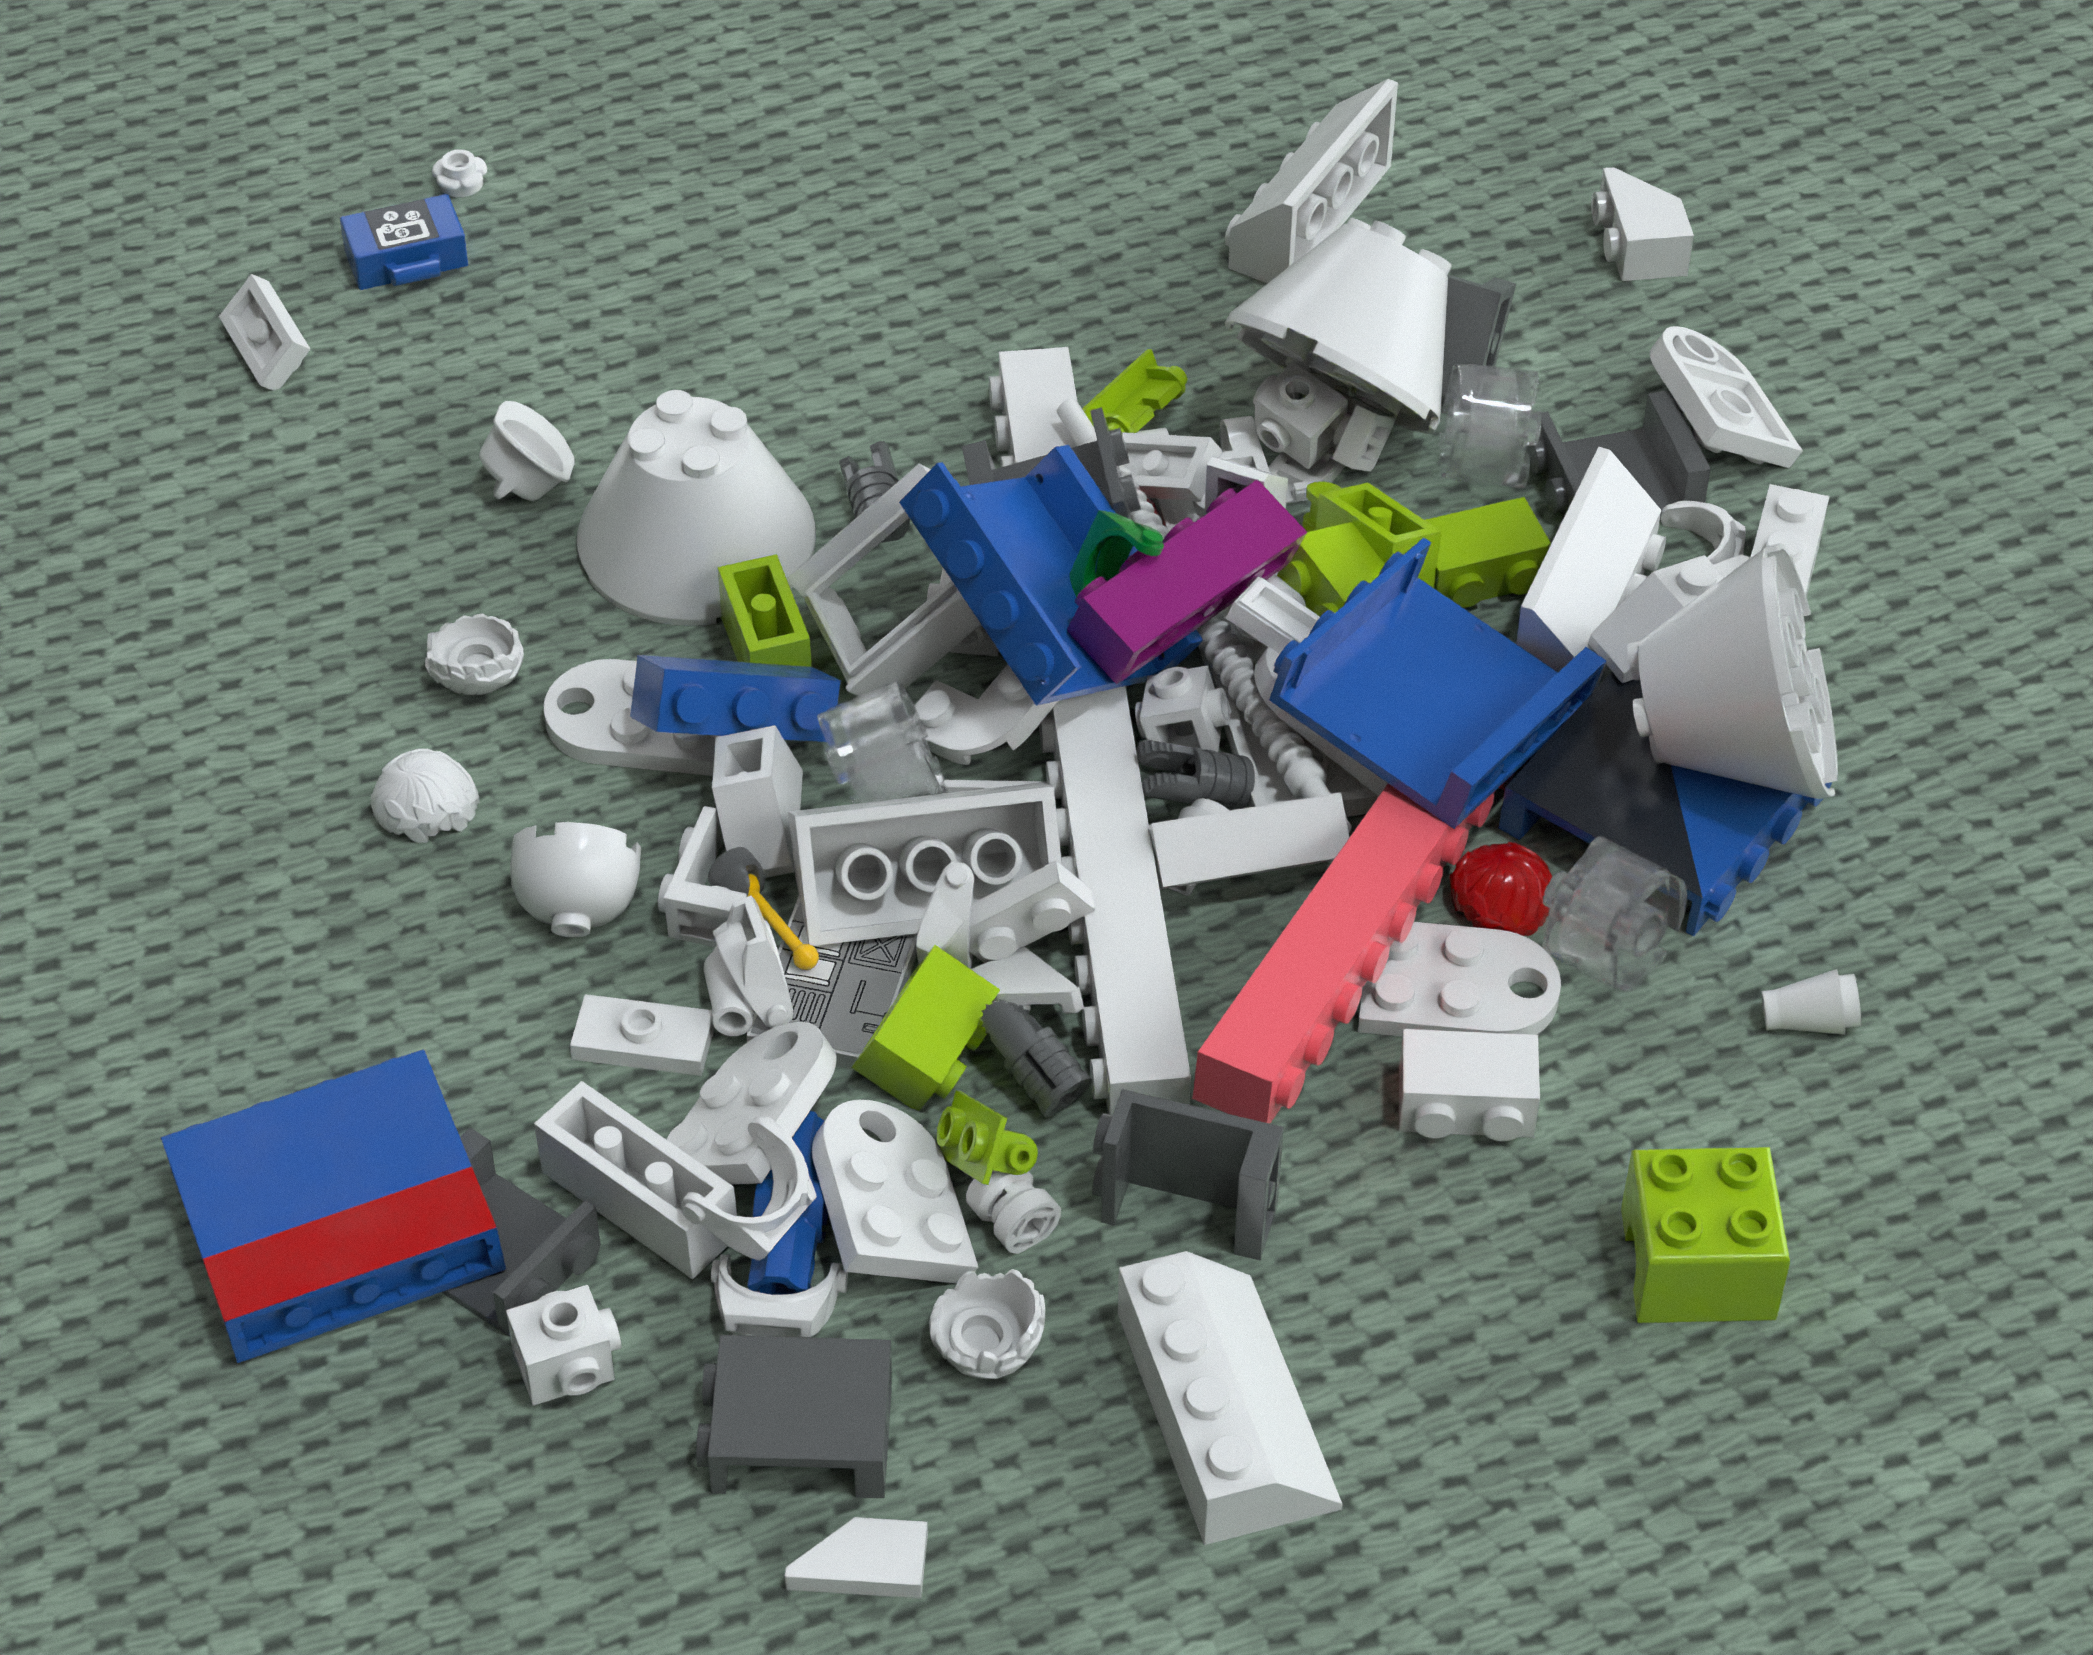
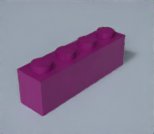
[1067,479,1307,685]

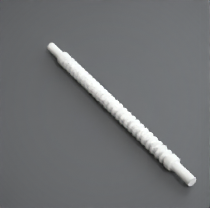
[1057,399,1352,832]

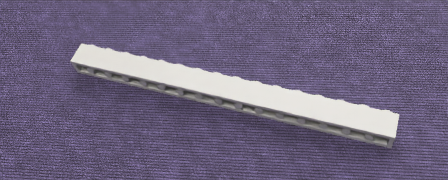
[989,347,1191,1115]

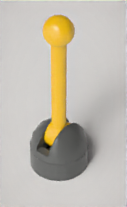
[708,847,819,970]

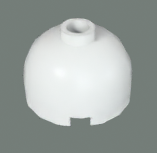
[510,822,641,937]

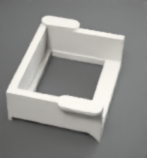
[786,463,981,706]

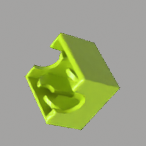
[1621,1147,1790,1323]

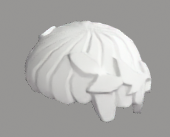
[425,614,524,695]
[370,749,480,843]
[929,1269,1045,1379]

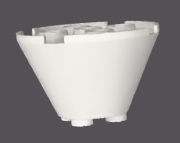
[1225,218,1452,434]
[577,390,816,626]
[1627,543,1838,799]

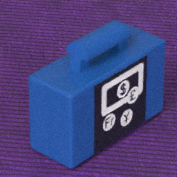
[340,194,468,290]

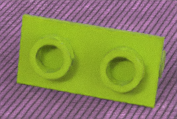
[1082,349,1188,433]
[937,1090,1038,1185]

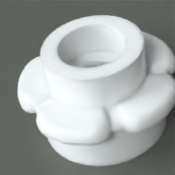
[432,150,487,197]

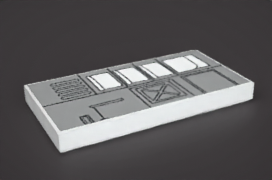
[747,896,918,1070]

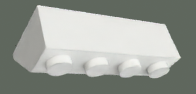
[1225,79,1398,284]
[1516,447,1666,691]
[788,782,1062,946]
[1118,1251,1342,1545]

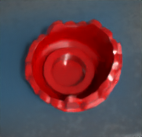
[1449,841,1554,936]

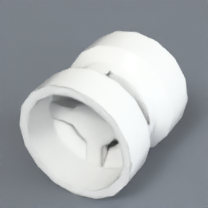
[966,1170,1061,1254]

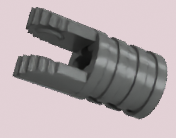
[839,441,910,543]
[1137,740,1255,811]
[980,1000,1092,1118]

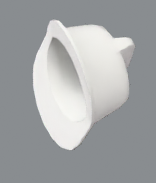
[479,401,574,501]

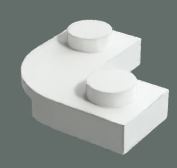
[898,664,1058,765]

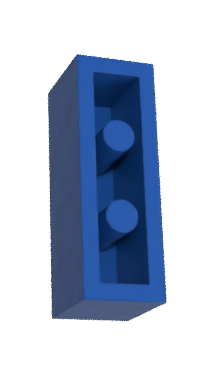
[630,655,841,742]

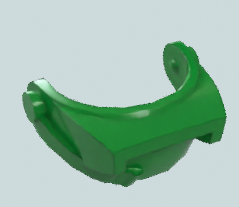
[1069,510,1164,597]

